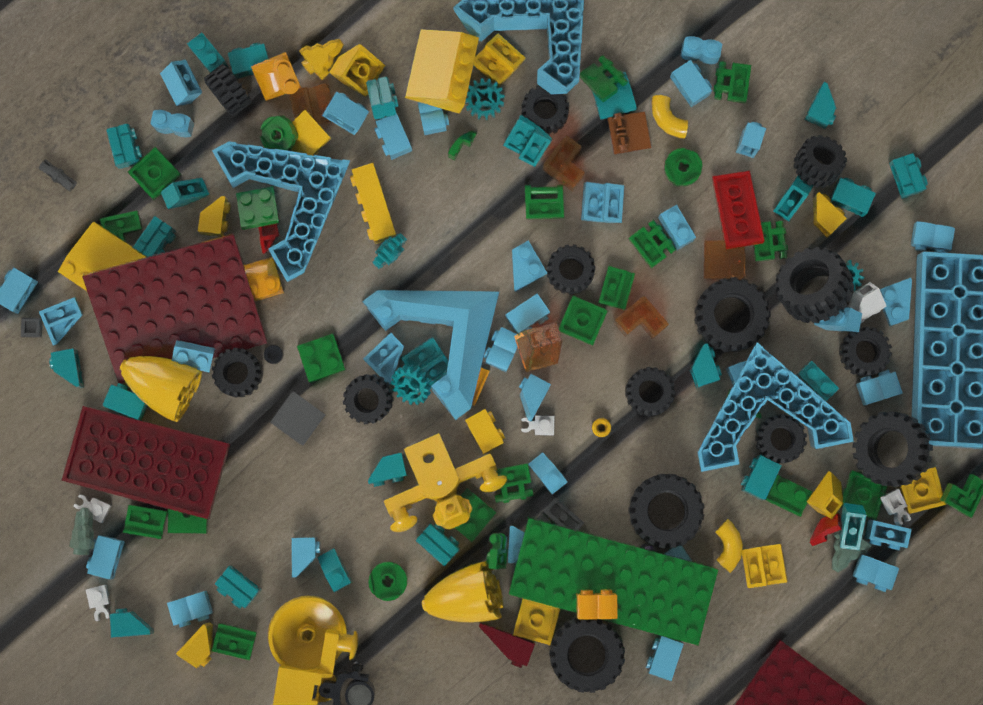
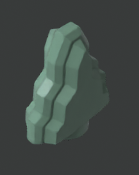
[69,507,95,555]
[832,530,872,573]

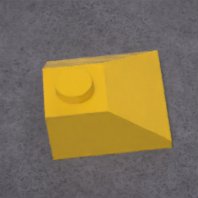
[329,44,386,97]
[176,622,213,668]

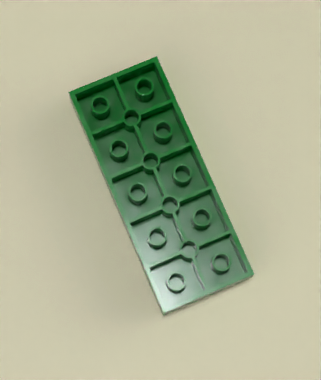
[508,517,719,646]

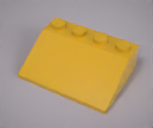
[405,29,479,114]
[58,222,147,291]

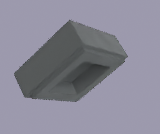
[21,318,42,338]

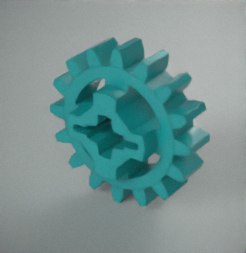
[465,78,505,120]
[372,233,407,269]
[391,365,432,405]

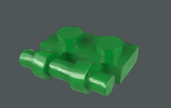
[579,55,628,102]
[713,61,752,103]
[628,220,677,269]
[753,221,788,262]
[494,463,534,503]
[487,533,508,569]

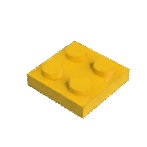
[900,467,946,514]
[513,598,560,645]

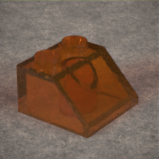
[514,322,563,372]

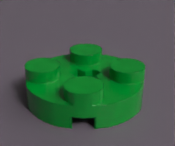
[260,115,298,151]
[664,148,703,187]
[368,562,408,601]

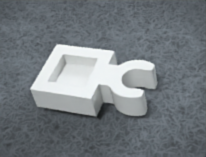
[521,416,554,436]
[880,489,911,526]
[74,495,111,523]
[86,585,111,621]

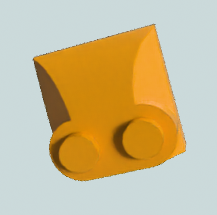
[251,52,301,101]
[244,257,284,302]

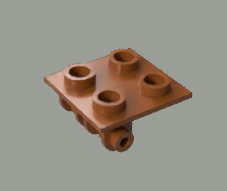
[608,111,651,154]

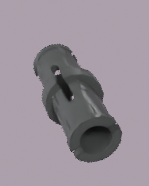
[39,159,77,192]

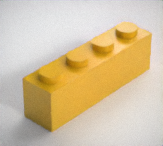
[350,163,396,244]

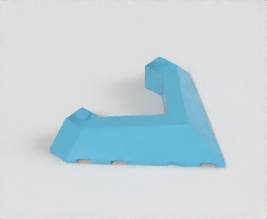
[453,0,584,94]
[212,141,350,282]
[362,290,499,420]
[697,342,854,472]

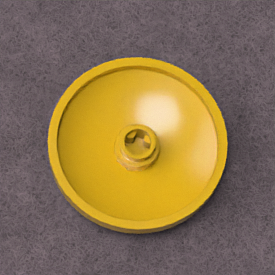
[268,596,347,671]

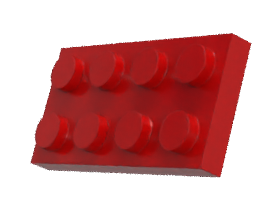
[712,171,764,249]

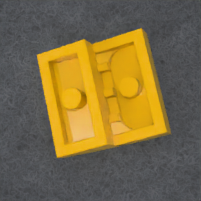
[473,33,525,88]
[280,110,331,156]
[742,544,788,588]

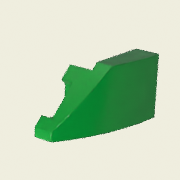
[448,130,477,161]

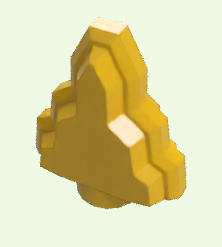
[299,39,344,80]

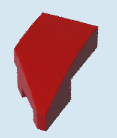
[258,224,279,254]
[810,512,842,546]

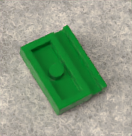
[598,266,635,311]
[765,475,812,517]
[123,505,168,539]
[212,623,257,660]

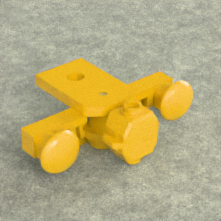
[384,433,507,532]

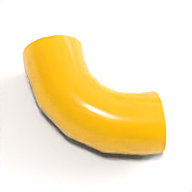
[652,95,688,139]
[715,519,743,573]

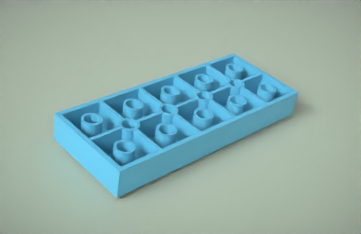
[912,252,983,449]

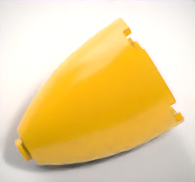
[120,356,202,422]
[422,561,503,623]

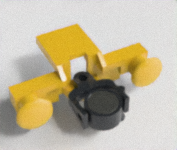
[273,629,375,705]

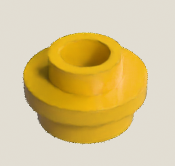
[592,418,611,437]

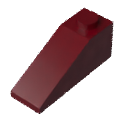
[479,622,535,668]

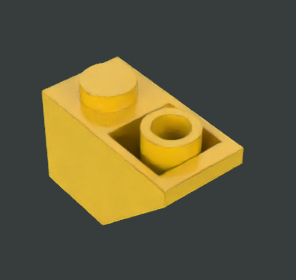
[813,192,847,237]
[198,196,231,237]
[807,471,843,519]

